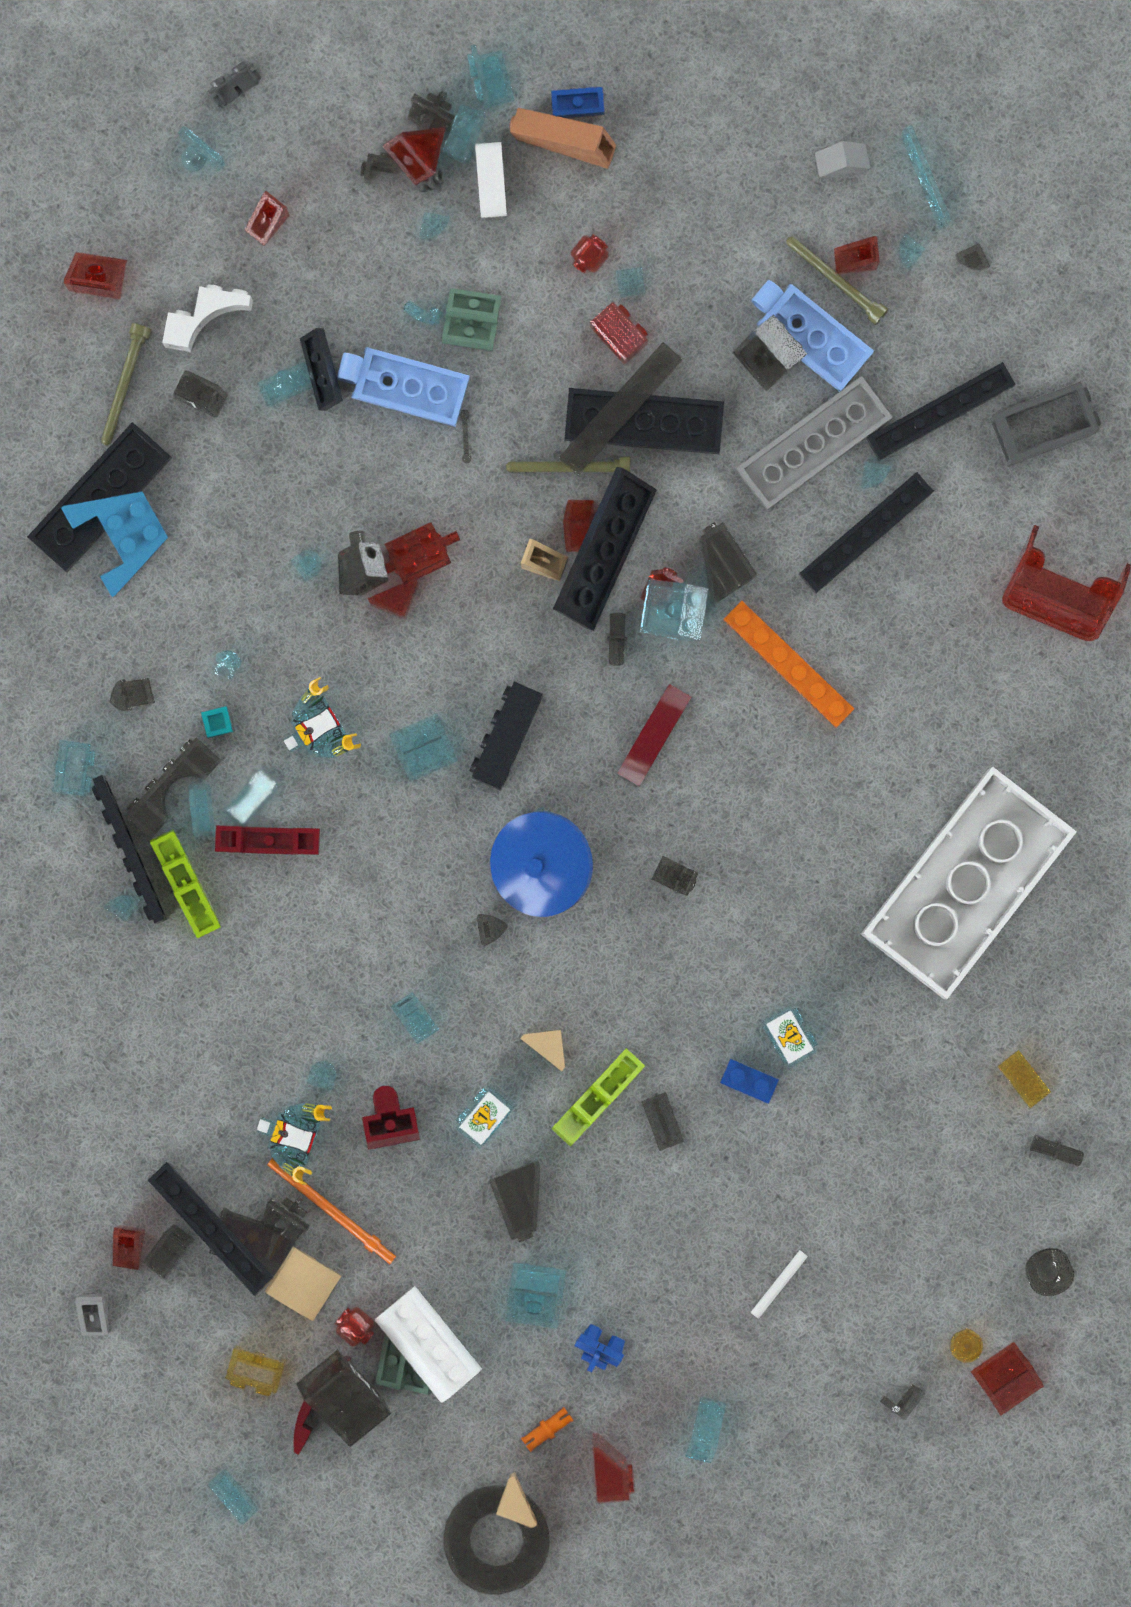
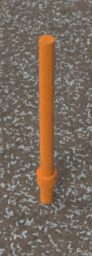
[267,1157,396,1264]

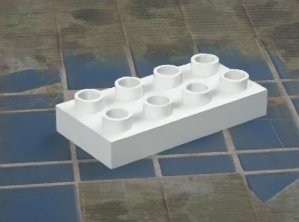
[861,767,1077,999]

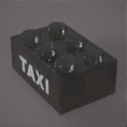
[296,1350,392,1447]

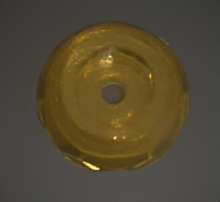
[950,1329,983,1363]

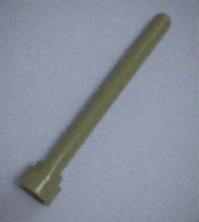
[786,236,889,325]
[101,323,151,445]
[506,456,630,472]

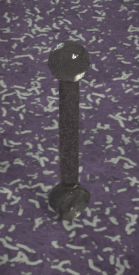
[460,410,472,464]

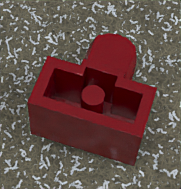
[362,1086,420,1150]

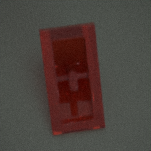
[244,191,290,246]
[834,236,880,274]
[563,500,594,552]
[368,577,419,619]
[113,1225,145,1270]

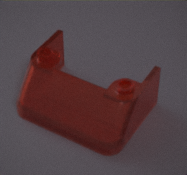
[1002,525,1131,641]

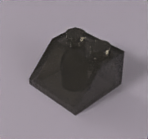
[733,314,807,392]

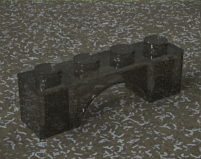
[126,738,222,838]

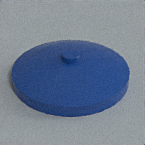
[490,811,593,917]

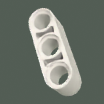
[475,142,507,218]

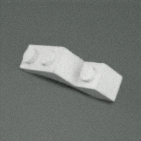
[162,284,253,352]

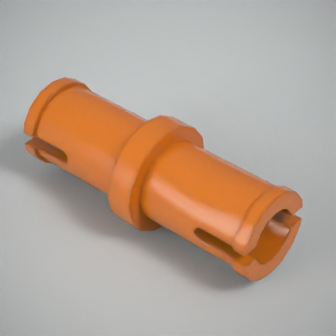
[521,1407,574,1452]

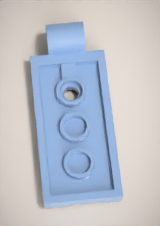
[751,280,874,392]
[337,347,470,427]

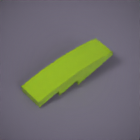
[150,829,221,939]
[551,1048,645,1147]

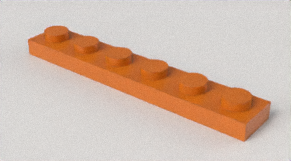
[723,601,854,728]

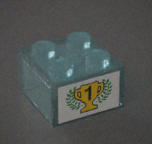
[760,1006,818,1068]
[455,1086,515,1149]

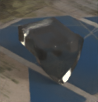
[110,678,155,711]
[477,914,508,946]
[880,1384,925,1420]

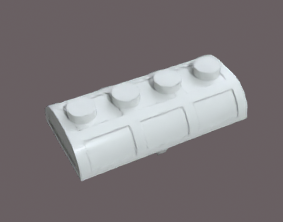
[374,1286,482,1403]

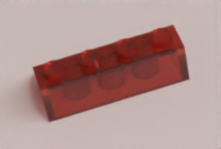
[593,1433,635,1503]

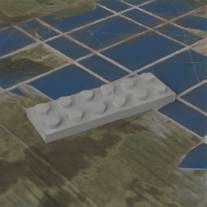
[736,376,893,511]

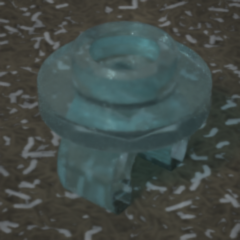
[215,650,242,679]

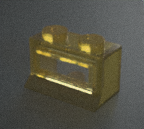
[225,1345,287,1396]

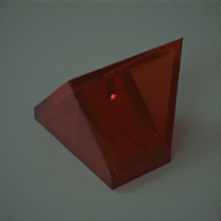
[383,127,446,186]

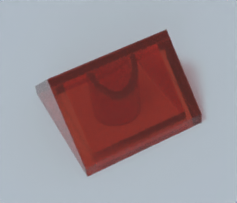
[64,252,127,299]
[970,1342,1044,1416]

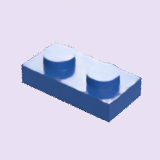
[551,87,605,118]
[720,1059,779,1104]

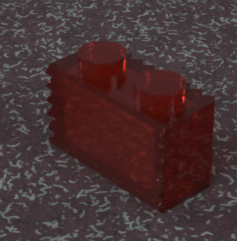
[590,302,648,365]

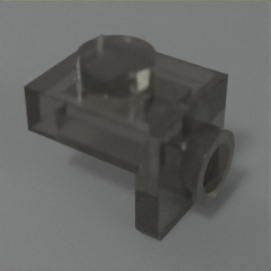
[360,152,400,185]
[651,856,698,896]

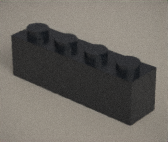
[469,681,543,791]

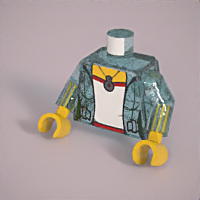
[283,677,361,758]
[257,1102,332,1185]

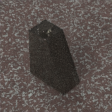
[700,522,757,606]
[489,1160,541,1242]

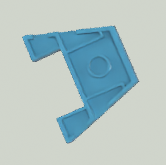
[61,491,168,597]

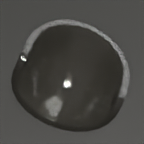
[1025,1248,1075,1296]

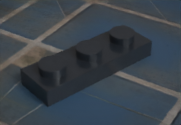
[300,328,343,411]

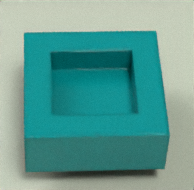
[201,706,234,739]

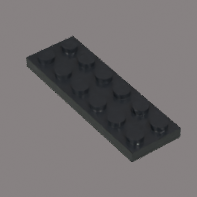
[564,388,724,455]
[27,422,172,573]
[553,467,657,631]

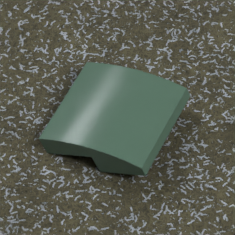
[442,288,501,351]
[375,1334,432,1395]

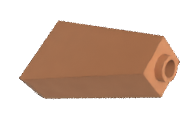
[510,108,616,169]

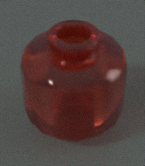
[571,234,609,273]
[334,1307,374,1347]

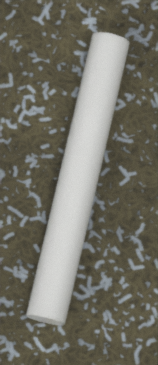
[751,1250,808,1319]

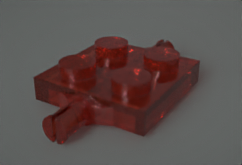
[376,522,461,585]

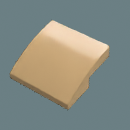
[265,1246,341,1321]

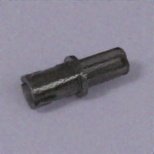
[607,613,627,666]
[1030,1135,1084,1166]

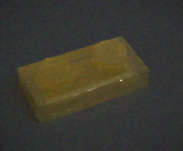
[997,1050,1051,1108]

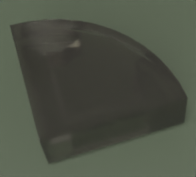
[955,243,990,270]

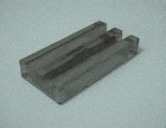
[641,1092,684,1151]

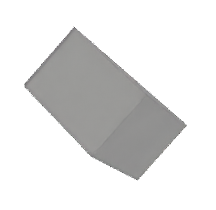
[815,141,870,178]
[75,1294,108,1336]

